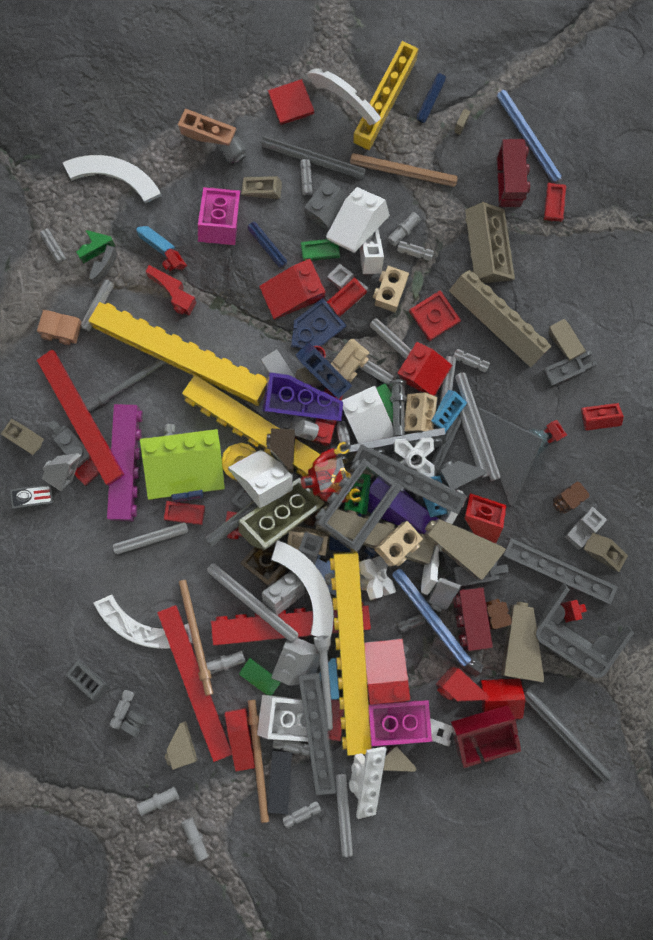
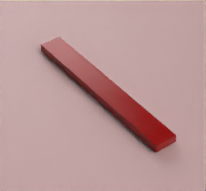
[37,350,124,485]
[157,605,232,762]

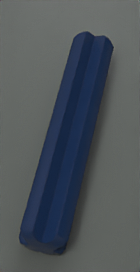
[417,73,446,123]
[247,222,287,268]

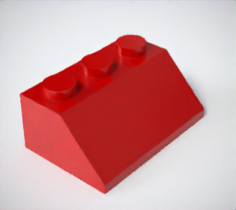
[435,667,490,701]

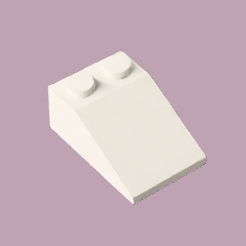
[326,187,390,253]
[342,386,393,444]
[228,450,293,508]
[257,695,308,741]

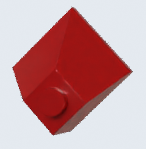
[465,493,506,544]

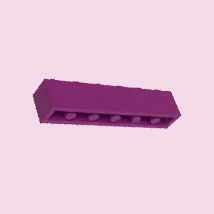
[107,404,143,522]

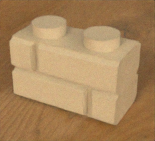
[331,339,370,382]

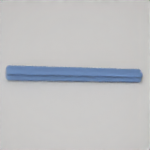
[497,90,561,183]
[392,569,471,667]

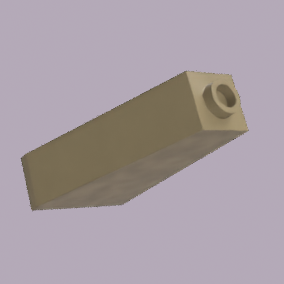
[424,519,506,580]
[501,602,544,682]

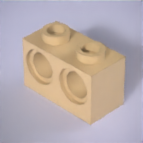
[373,266,409,313]
[404,393,437,434]
[374,521,423,567]
[287,526,330,556]

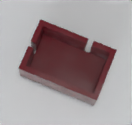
[496,139,530,207]
[452,588,493,651]
[451,705,522,768]

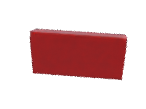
[581,403,624,431]

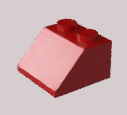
[398,342,452,396]

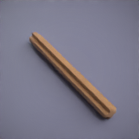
[350,153,457,187]

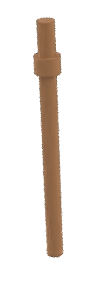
[179,580,213,696]
[248,700,269,823]

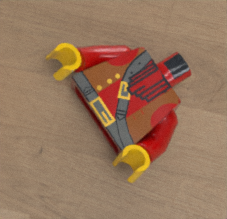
[301,442,361,503]

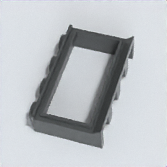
[315,458,403,552]

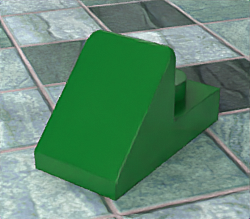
[76,230,115,264]

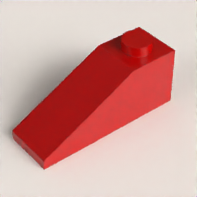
[225,708,255,771]

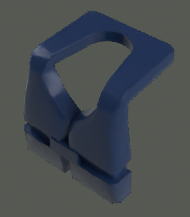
[171,490,203,503]

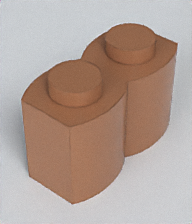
[37,310,82,345]

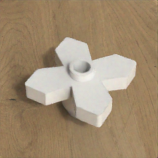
[394,437,435,477]
[359,556,396,600]

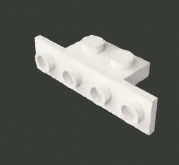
[349,747,386,819]

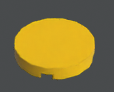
[222,443,256,480]

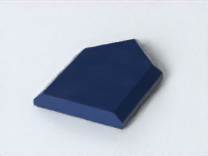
[291,298,347,348]

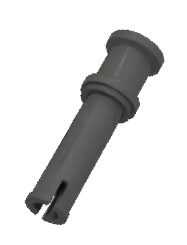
[390,379,407,437]

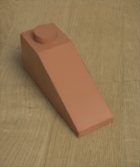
[178,109,236,146]

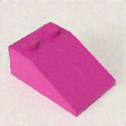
[198,187,240,245]
[368,700,432,746]

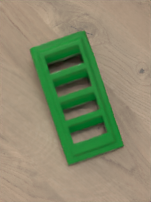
[344,473,371,515]

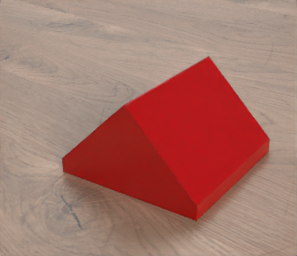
[481,678,525,719]

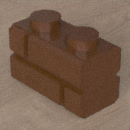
[553,481,590,514]
[486,599,512,630]

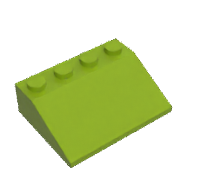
[140,429,225,500]

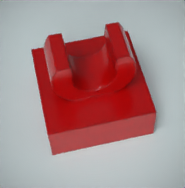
[162,249,187,271]
[542,420,567,443]
[560,600,587,622]

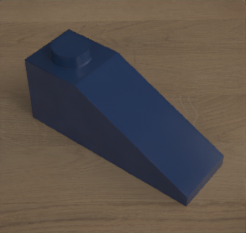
[296,342,352,399]

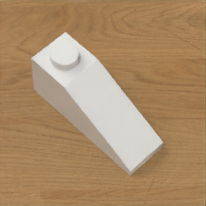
[360,229,384,274]

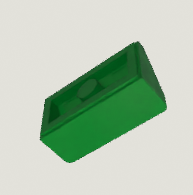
[239,658,281,696]

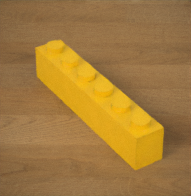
[353,41,419,151]

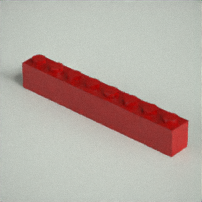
[211,602,371,645]

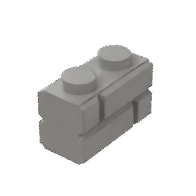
[262,570,305,615]

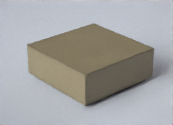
[454,109,471,135]

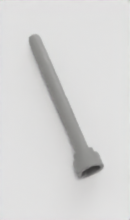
[314,635,333,731]

